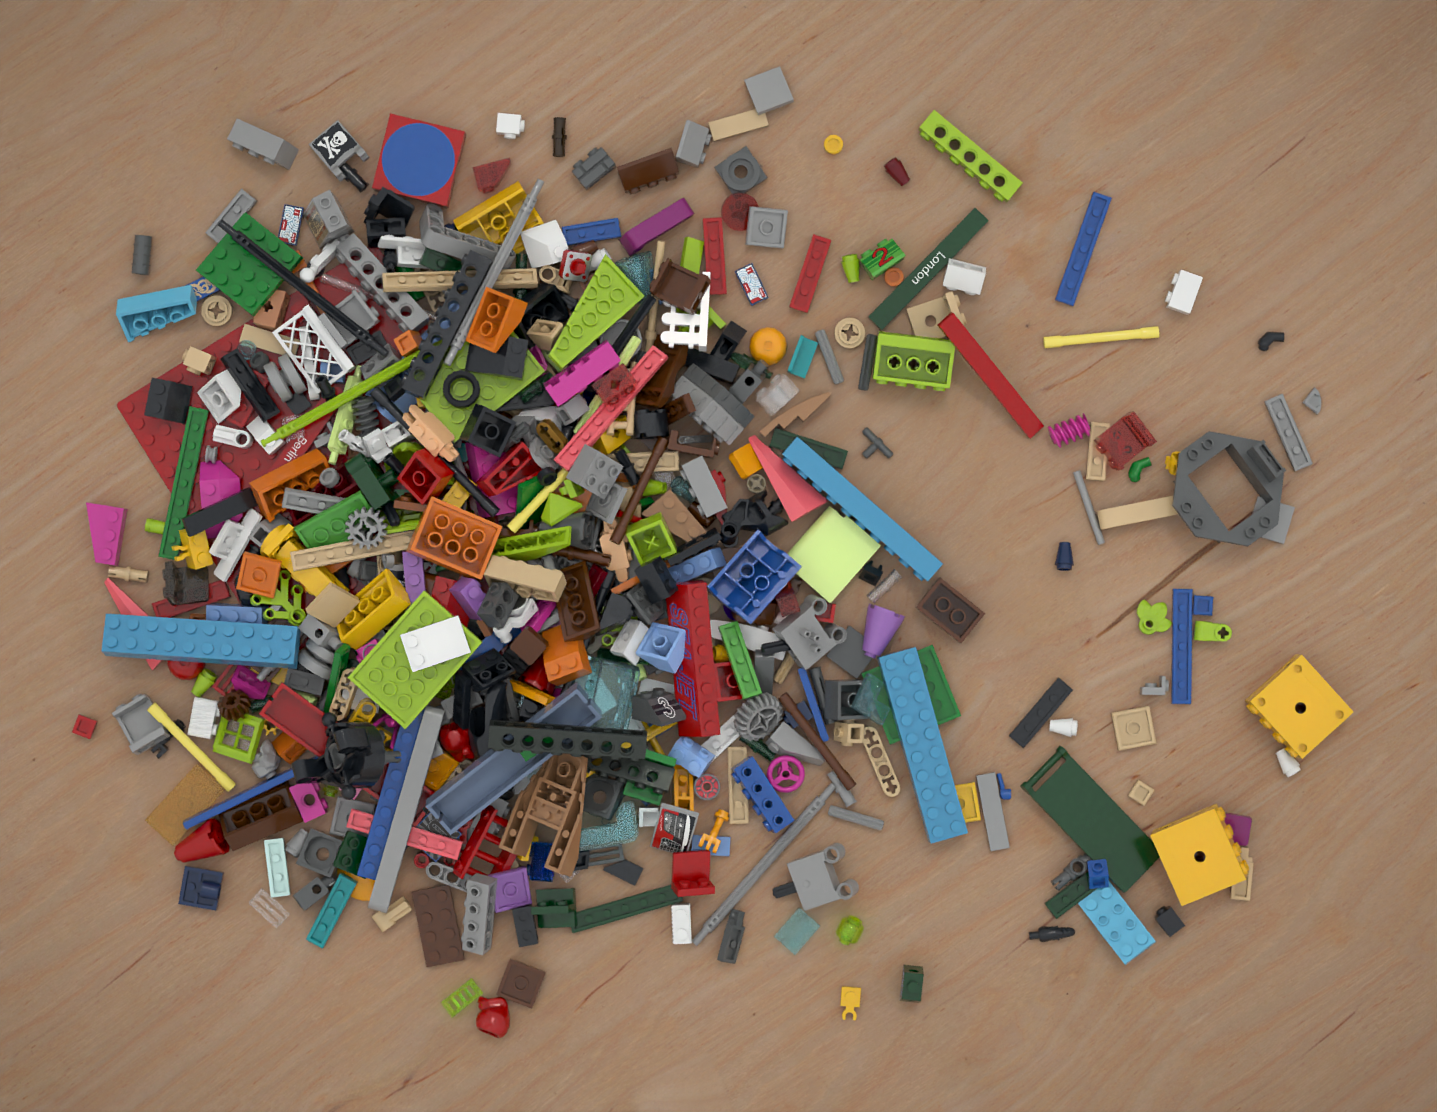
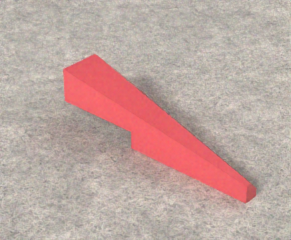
[104,578,163,670]

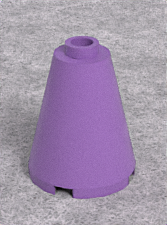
[862,603,905,659]

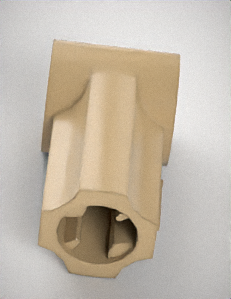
[371,896,412,932]

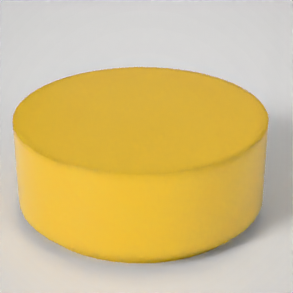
[824,135,843,155]

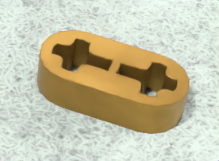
[536,419,568,453]

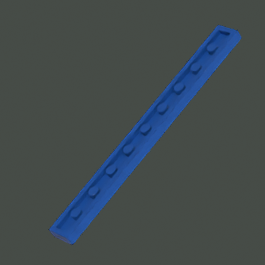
[357,707,426,880]

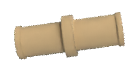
[108,565,148,583]

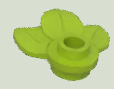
[1137,600,1172,635]

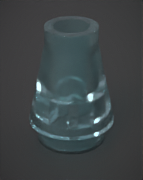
[670,476,697,503]

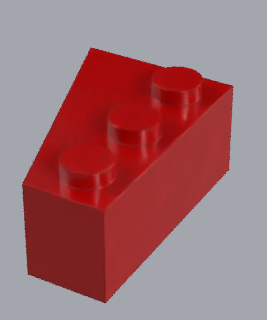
[476,442,542,497]

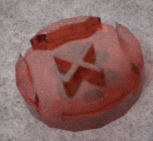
[721,192,759,231]

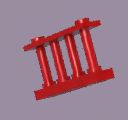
[453,805,517,879]

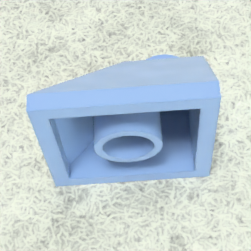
[636,622,686,674]

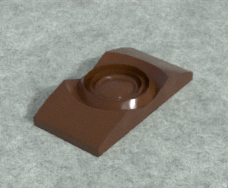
[635,334,688,408]

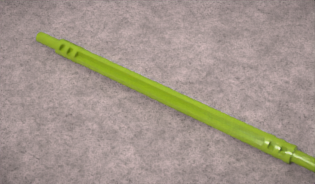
[261,339,442,447]

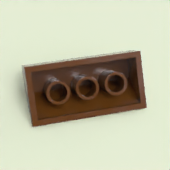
[218,781,303,851]

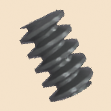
[352,396,381,438]

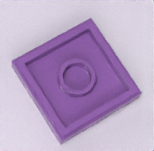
[488,866,532,913]

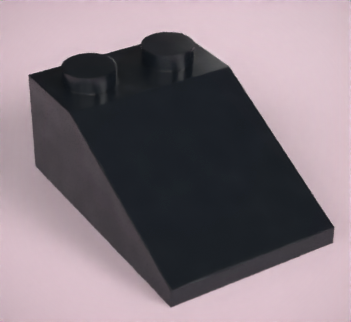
[465,337,529,380]

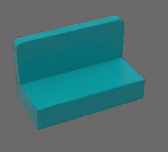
[787,335,818,379]

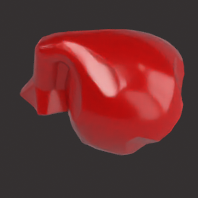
[439,722,474,763]
[476,996,510,1038]

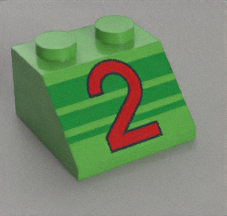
[859,239,906,280]

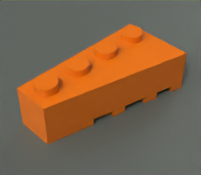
[249,448,330,523]

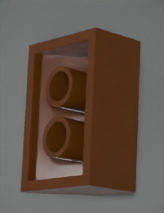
[617,148,679,195]

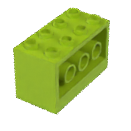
[872,331,955,391]

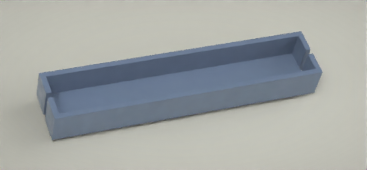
[425,682,602,835]

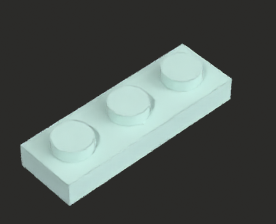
[264,838,291,898]

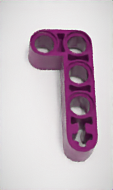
[619,198,695,256]

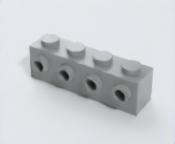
[461,873,497,955]

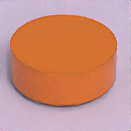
[884,267,904,287]

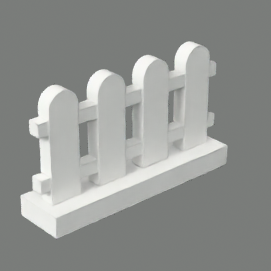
[661,272,710,352]

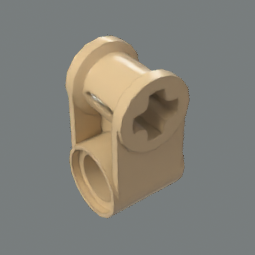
[539,265,573,295]

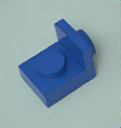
[1087,859,1109,889]

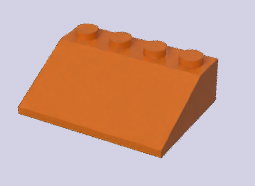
[406,496,503,581]

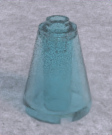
[615,251,654,304]

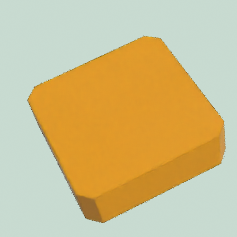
[729,443,763,479]

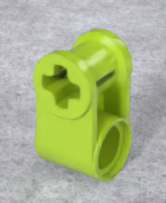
[1194,621,1232,642]

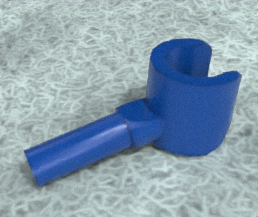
[996,773,1011,800]

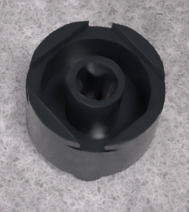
[631,409,669,439]

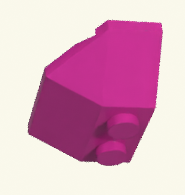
[199,461,243,539]

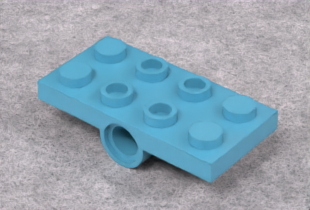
[1078,881,1156,965]

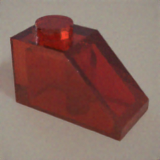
[473,158,512,194]

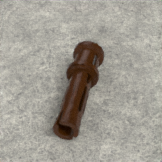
[552,545,612,567]

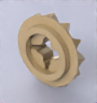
[201,295,232,326]
[835,318,865,348]

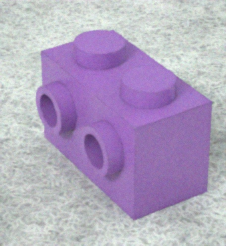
[449,577,486,621]

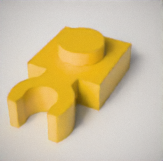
[840,986,861,1020]

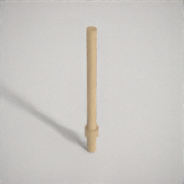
[644,240,665,352]

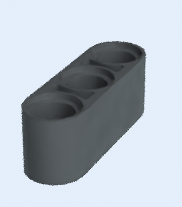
[754,649,775,694]

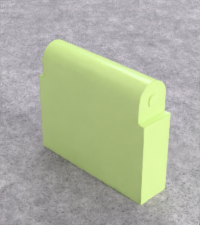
[787,506,881,603]

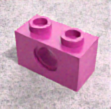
[289,783,329,823]

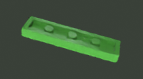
[718,621,762,700]

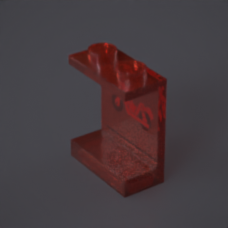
[1094,411,1157,470]

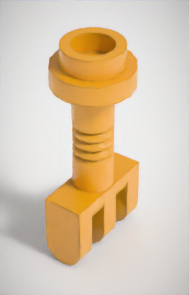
[698,809,729,853]

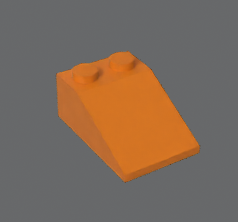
[465,287,528,353]
[542,625,592,686]

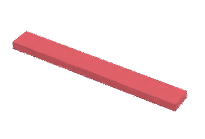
[553,345,668,472]

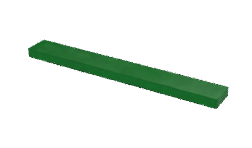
[158,406,209,560]

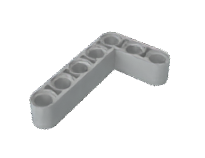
[419,203,516,269]

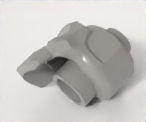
[252,739,281,780]

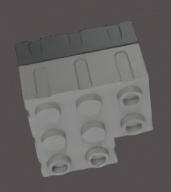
[672,363,755,445]

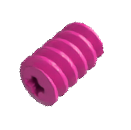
[1047,413,1090,448]

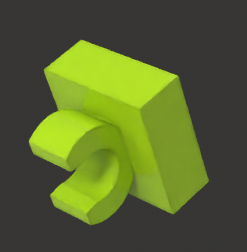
[559,479,585,499]

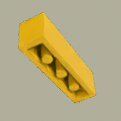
[275,538,350,597]

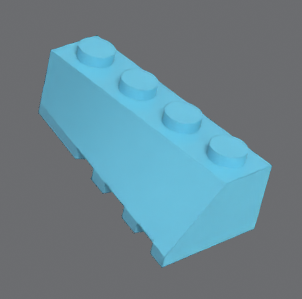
[116,285,197,343]

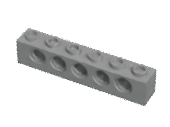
[335,233,429,333]

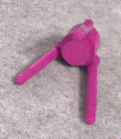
[372,714,400,749]

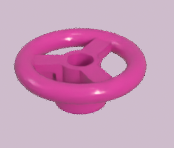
[767,755,805,793]

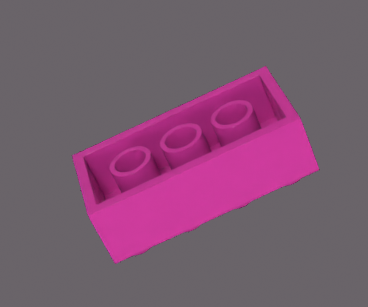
[465,443,518,518]

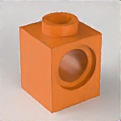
[394,330,423,357]

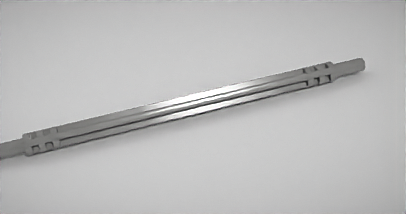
[443,179,544,366]
[692,783,836,946]

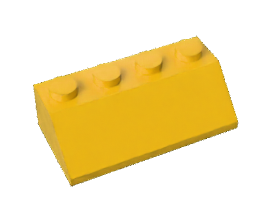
[336,568,411,650]

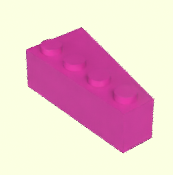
[543,340,621,407]

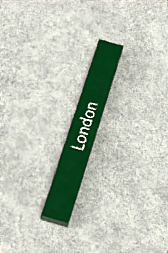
[868,208,989,331]

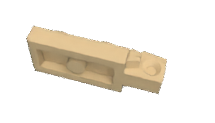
[1230,846,1253,901]

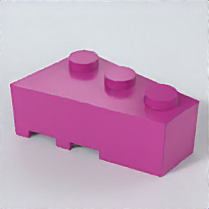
[86,502,128,566]

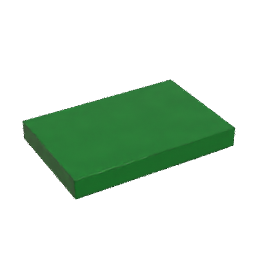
[516,475,548,529]

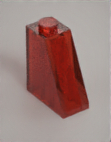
[775,581,801,617]

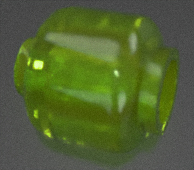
[836,915,864,945]

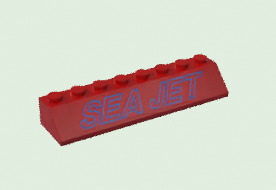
[666,580,721,737]

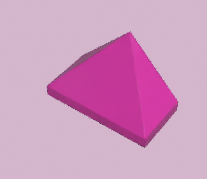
[231,665,271,699]

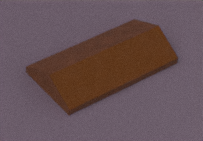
[556,560,601,642]

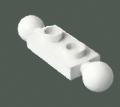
[300,234,350,283]

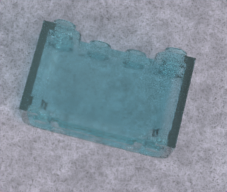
[585,655,640,729]
[579,800,639,851]

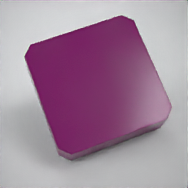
[1224,812,1252,846]

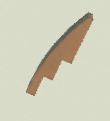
[760,392,831,438]

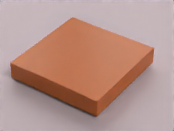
[236,552,282,599]

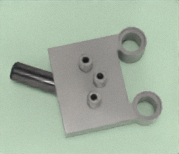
[761,594,847,670]

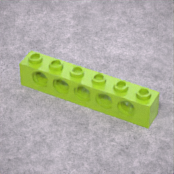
[918,110,1023,202]

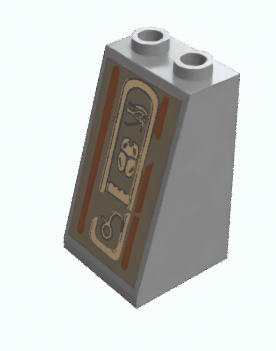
[303,190,354,249]

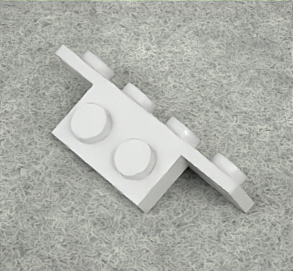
[378,235,442,269]
[209,508,262,582]

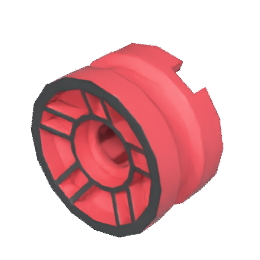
[694,773,720,800]

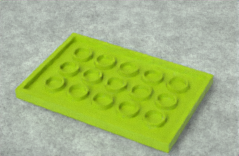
[415,331,545,444]
[347,590,483,729]

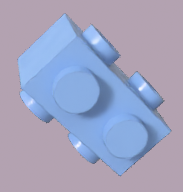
[668,736,715,778]

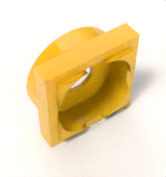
[260,523,301,559]

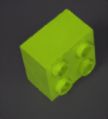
[626,512,677,565]

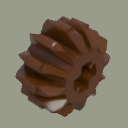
[217,689,252,722]

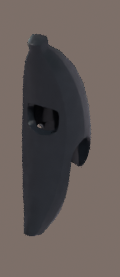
[468,681,513,795]

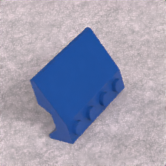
[707,530,802,624]

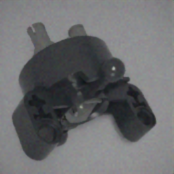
[291,712,402,800]

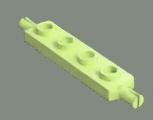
[327,365,363,465]

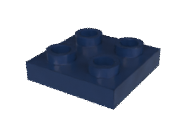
[178,866,224,911]

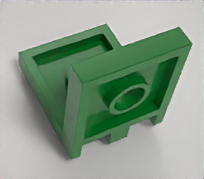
[622,749,677,806]

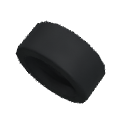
[443,370,480,408]

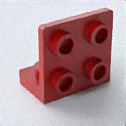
[671,850,715,897]

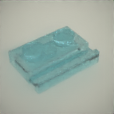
[774,907,820,955]

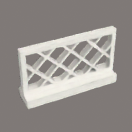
[272,304,356,394]

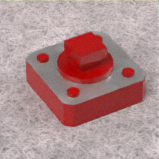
[559,249,592,282]

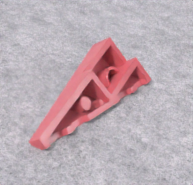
[748,435,829,522]

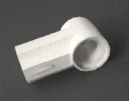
[213,425,253,449]

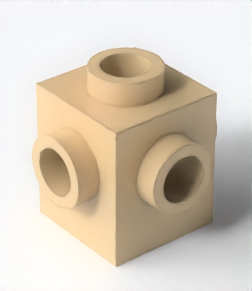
[834,719,864,746]

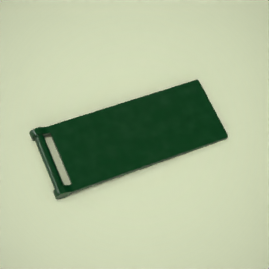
[1020,746,1160,893]

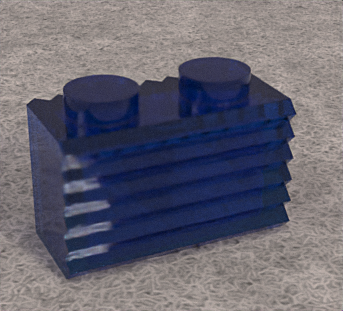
[527,841,554,882]

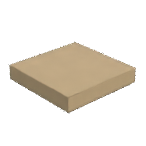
[305,582,360,628]
[1111,706,1157,751]

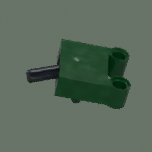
[344,452,401,527]

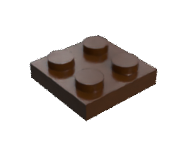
[496,958,546,1009]

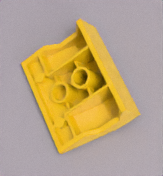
[453,181,544,254]

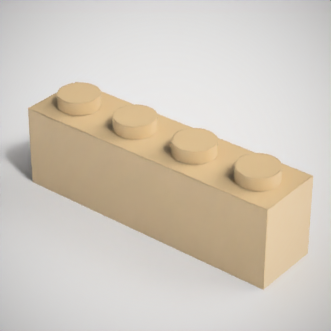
[484,555,567,602]

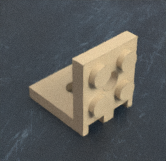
[906,291,967,338]

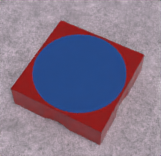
[372,113,466,208]

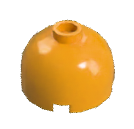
[749,327,787,366]

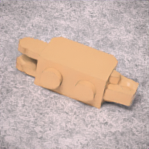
[402,404,459,462]
[599,516,633,583]

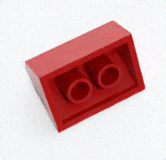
[431,576,470,627]

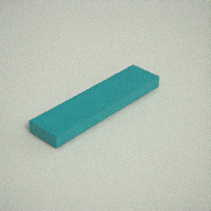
[306,872,358,949]

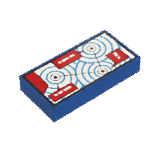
[278,204,304,246]
[735,263,769,306]

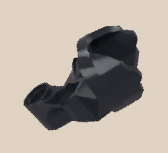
[720,490,788,545]

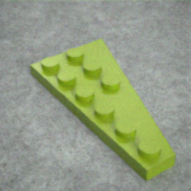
[548,254,645,370]

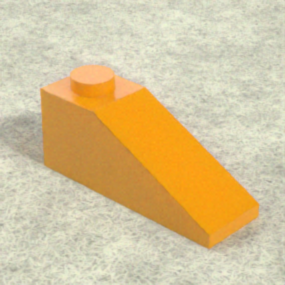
[671,764,694,811]

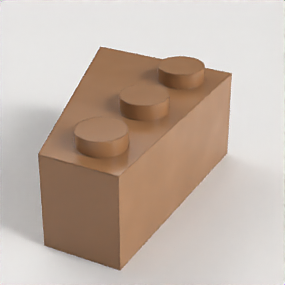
[641,490,707,542]

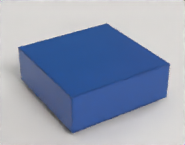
[1192,595,1213,616]

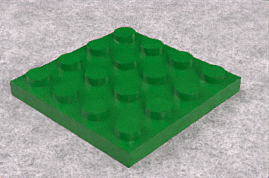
[196,212,303,317]
[861,645,961,745]

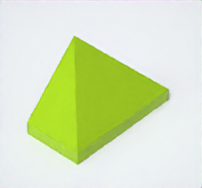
[541,493,583,527]

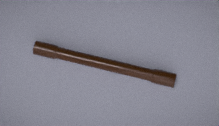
[610,436,669,545]
[778,692,856,791]

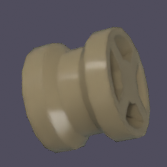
[747,474,766,494]

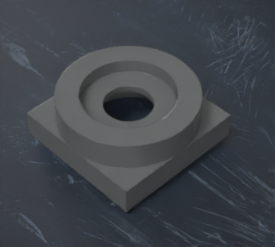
[714,146,767,200]
[583,773,624,820]
[296,828,342,879]

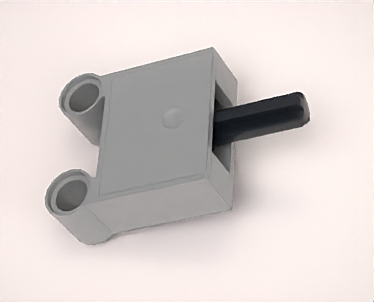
[773,843,859,911]

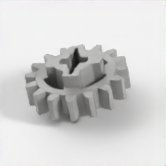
[345,507,388,549]

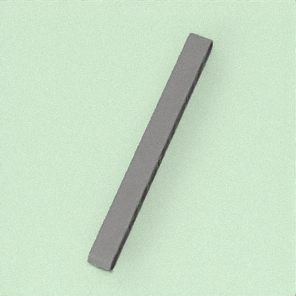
[368,705,445,913]

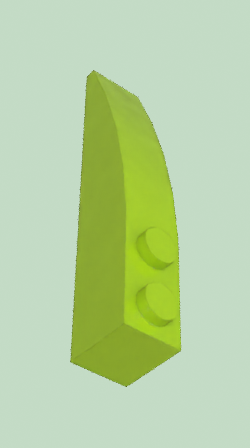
[486,526,572,568]

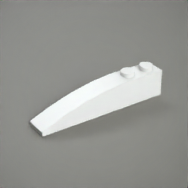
[710,620,786,660]

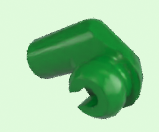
[1128,457,1152,482]

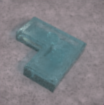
[851,673,891,725]

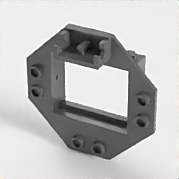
[1172,431,1286,547]

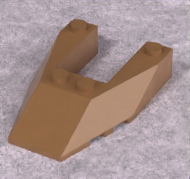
[499,753,588,877]

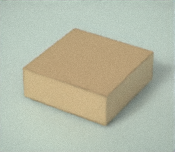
[1128,780,1154,806]

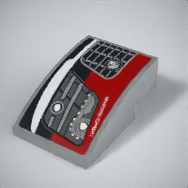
[650,803,699,853]

